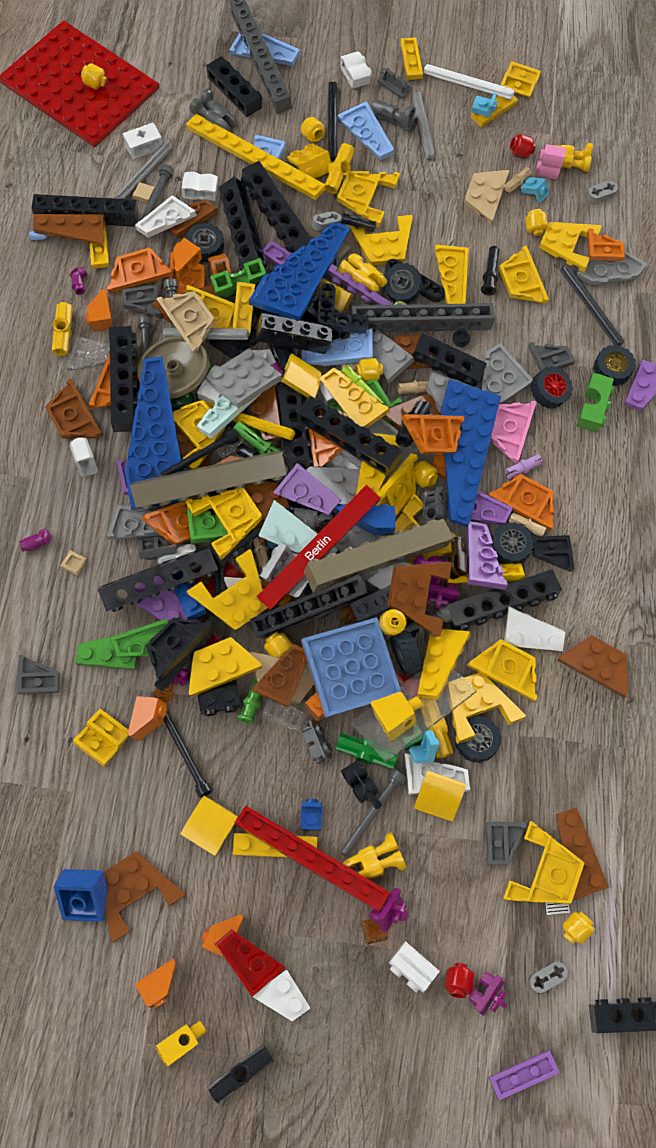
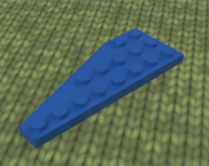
[249,222,350,320]
[125,356,183,510]
[440,379,501,527]

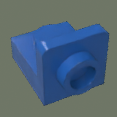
[301,799,322,831]

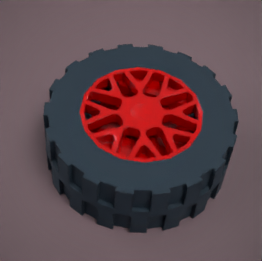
[531,366,573,409]

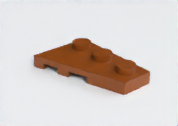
[167,199,218,239]
[251,644,307,707]

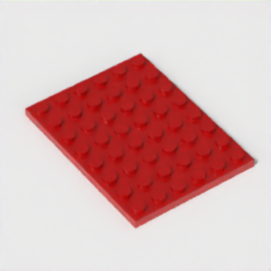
[0,20,160,148]

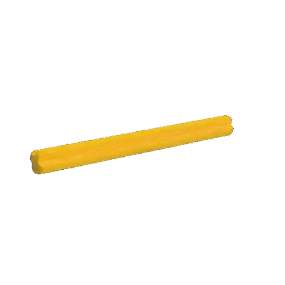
[204,401,295,440]

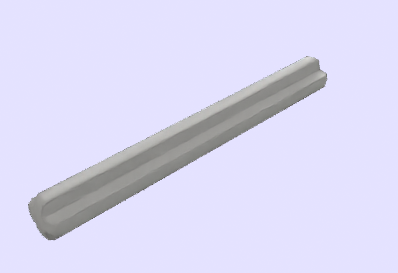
[412,91,435,160]
[116,141,173,199]
[163,328,249,340]

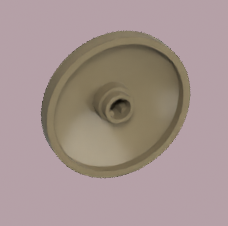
[137,336,209,399]

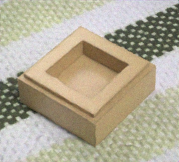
[133,182,155,203]
[60,550,88,576]

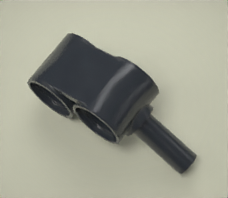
[341,760,382,809]

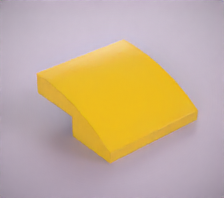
[501,61,541,98]
[282,354,321,398]
[73,709,129,767]
[414,771,466,822]
[180,795,238,856]

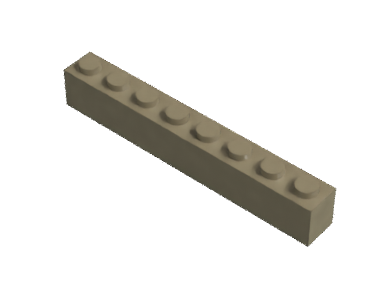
[130,450,287,510]
[304,519,454,593]

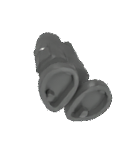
[189,89,238,132]
[371,100,418,132]

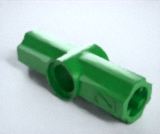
[335,733,399,770]

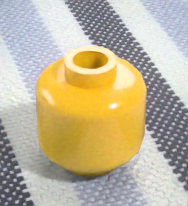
[81,63,107,90]
[301,117,325,143]
[525,209,548,236]
[356,358,383,382]
[413,460,438,488]
[379,609,406,636]
[264,631,293,658]
[562,911,595,944]

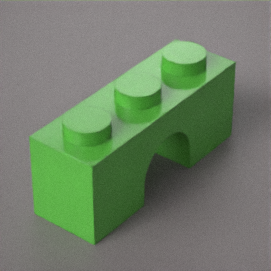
[210,258,266,299]
[576,373,615,432]

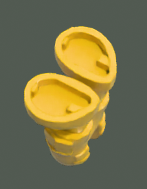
[553,143,593,172]
[337,253,387,293]
[342,832,407,879]

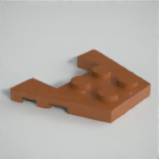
[387,562,452,637]
[104,852,186,943]

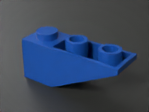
[336,504,395,535]

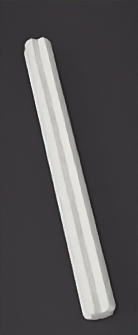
[424,64,514,99]

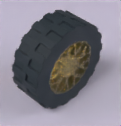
[593,345,636,386]

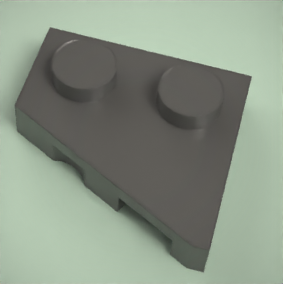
[139,536,177,560]

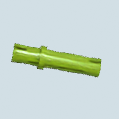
[341,365,385,405]

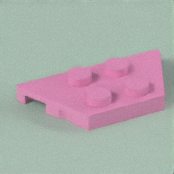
[490,401,537,463]

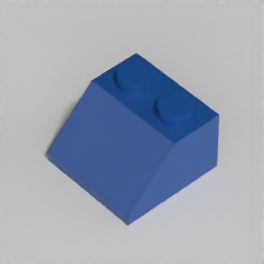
[53,869,108,922]

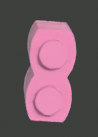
[535,144,566,180]

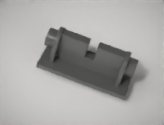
[378,68,412,98]
[301,720,332,764]

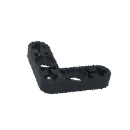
[317,283,370,333]

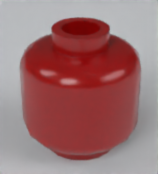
[510,134,536,159]
[445,963,474,999]

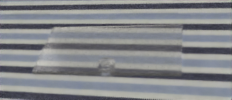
[351,669,477,762]

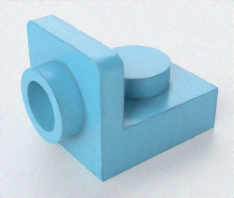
[471,93,498,117]

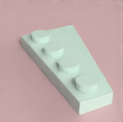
[197,394,261,439]
[259,500,337,559]

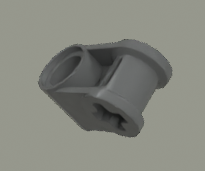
[422,487,448,522]

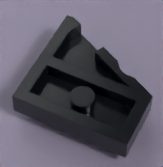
[532,535,575,572]

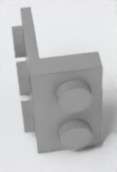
[260,542,309,599]

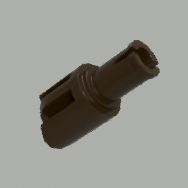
[448,537,468,580]

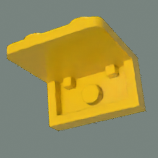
[287,144,331,179]

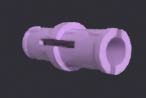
[505,454,543,479]

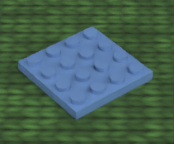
[301,617,401,718]

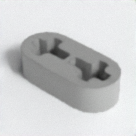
[586,181,618,203]
[311,212,341,231]
[528,962,568,993]

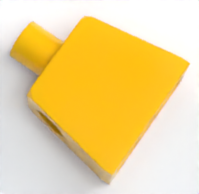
[370,692,423,742]
[155,1020,207,1067]

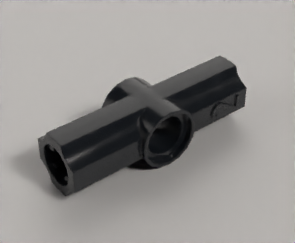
[395,400,432,448]
[207,1045,274,1104]

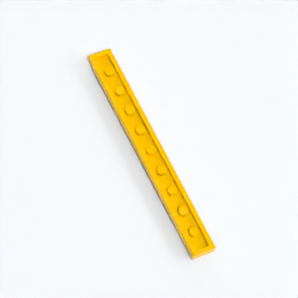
[186,114,326,200]

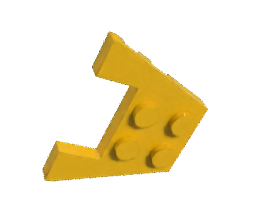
[337,171,400,228]
[347,215,413,266]
[539,222,602,273]
[172,400,226,468]
[185,488,263,560]
[387,493,464,565]
[186,549,268,630]
[446,673,526,744]
[503,821,585,904]

